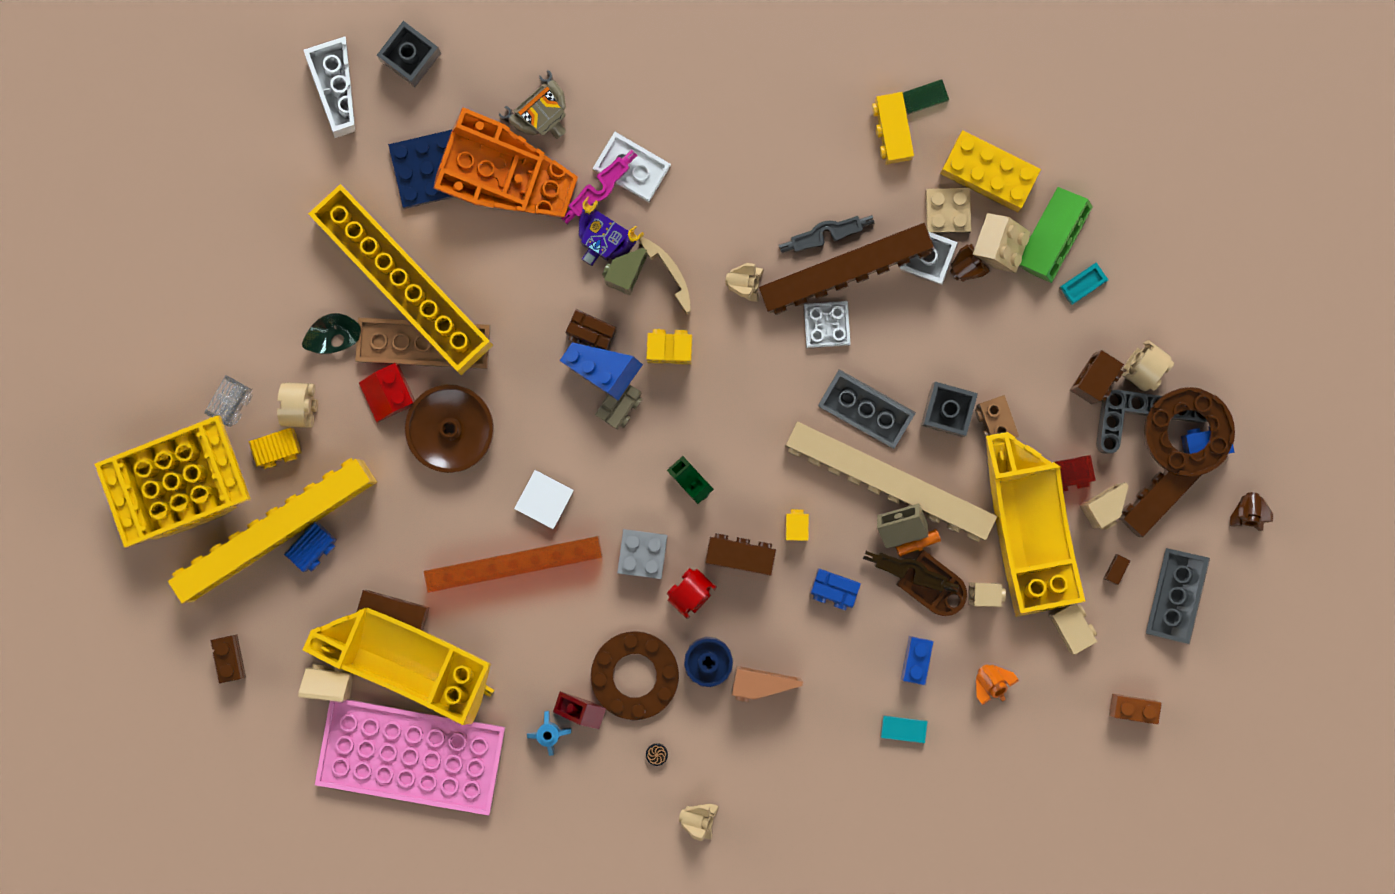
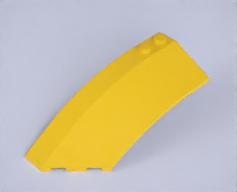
[986,432,1085,617]
[302,608,491,725]

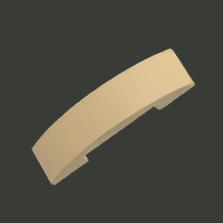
[639,237,690,315]

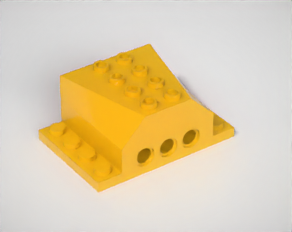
[95,415,251,548]

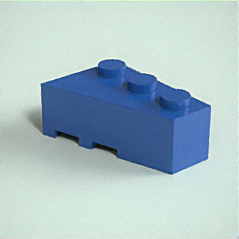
[559,343,643,400]

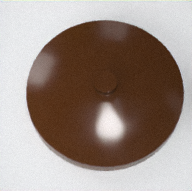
[405,385,494,473]

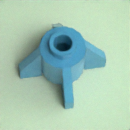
[527,711,572,756]

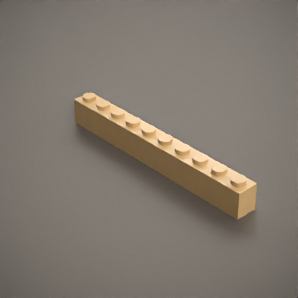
[785,421,997,542]

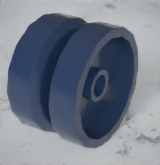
[684,636,733,687]

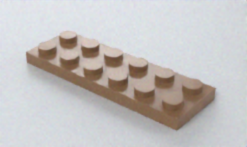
[355,318,490,369]

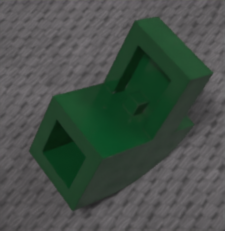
[667,456,714,504]

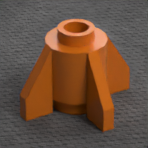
[976,664,1019,705]

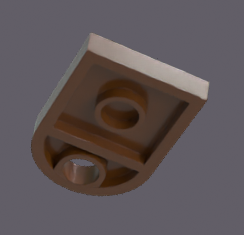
[896,550,967,616]

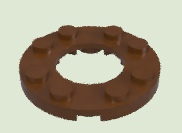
[1144,387,1235,476]
[591,631,679,720]

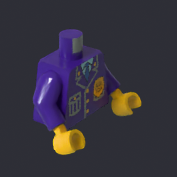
[579,197,644,266]

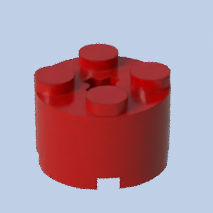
[666,568,717,619]

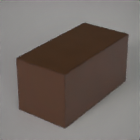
[1103,554,1131,585]

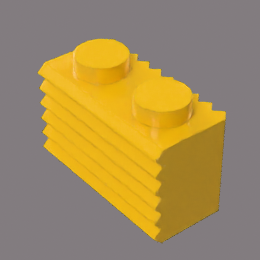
[248,428,302,470]

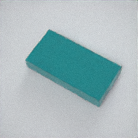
[1059,262,1108,305]
[881,715,928,743]

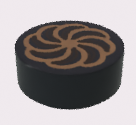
[646,743,668,766]

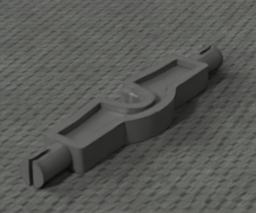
[778,215,875,254]

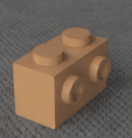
[975,395,1019,441]

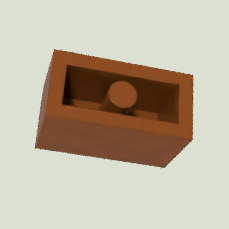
[1109,694,1162,725]

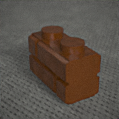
[565,309,617,350]
[210,634,246,684]

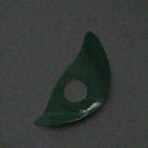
[302,313,361,354]

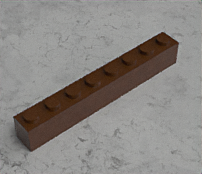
[759,222,935,315]

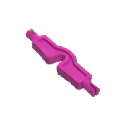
[561,149,638,224]

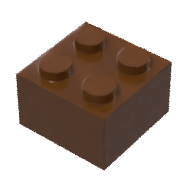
[1070,350,1124,404]

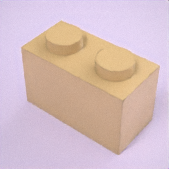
[969,582,1006,607]
[1049,604,1097,655]

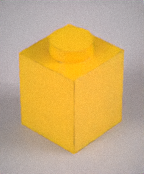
[785,509,809,541]

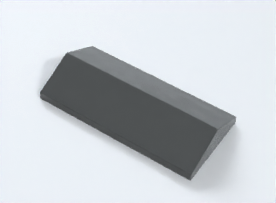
[818,369,916,449]
[1146,548,1210,644]

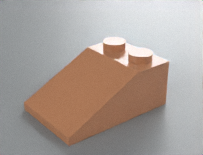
[731,666,803,702]

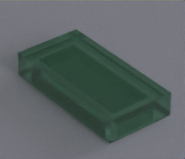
[903,79,949,115]

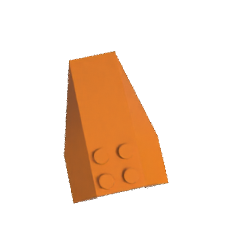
[433,107,578,218]

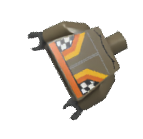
[499,71,566,139]

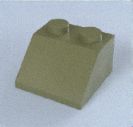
[602,248,648,295]

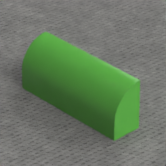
[1019,187,1093,283]

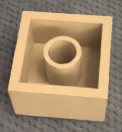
[973,213,1030,273]

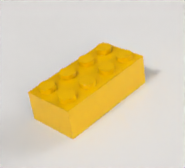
[940,130,1041,213]

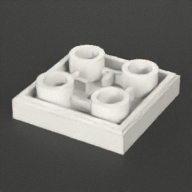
[804,301,851,348]
[514,470,574,529]

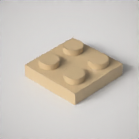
[925,188,971,233]

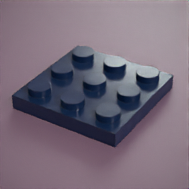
[388,129,454,209]

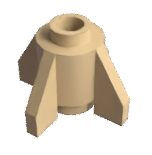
[725,263,764,302]
[679,804,718,841]

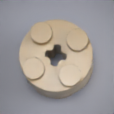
[1122,340,1174,391]
[277,382,318,428]

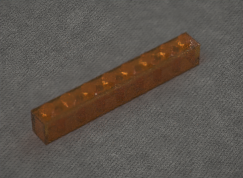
[424,536,603,593]

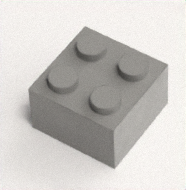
[617,529,668,579]

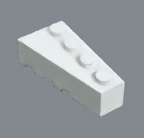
[303,37,356,138]

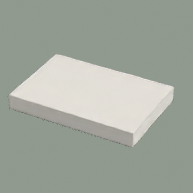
[592,131,671,203]

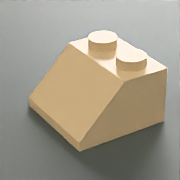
[1080,482,1129,530]
[298,664,353,702]

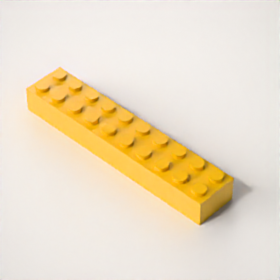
[308,184,493,375]
[168,458,377,603]

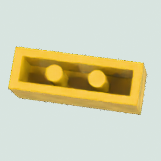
[872,92,914,165]

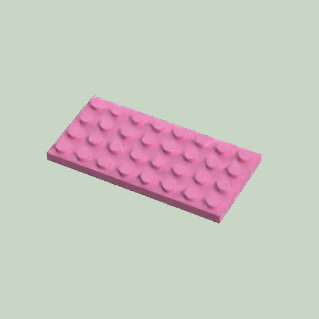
[315,700,505,816]

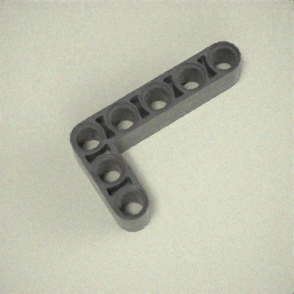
[1096,390,1207,454]

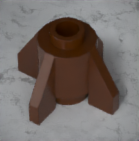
[950,244,990,282]
[1230,492,1273,531]

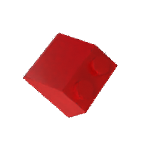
[359,363,415,423]

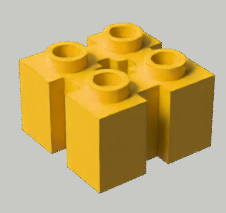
[647,329,692,365]

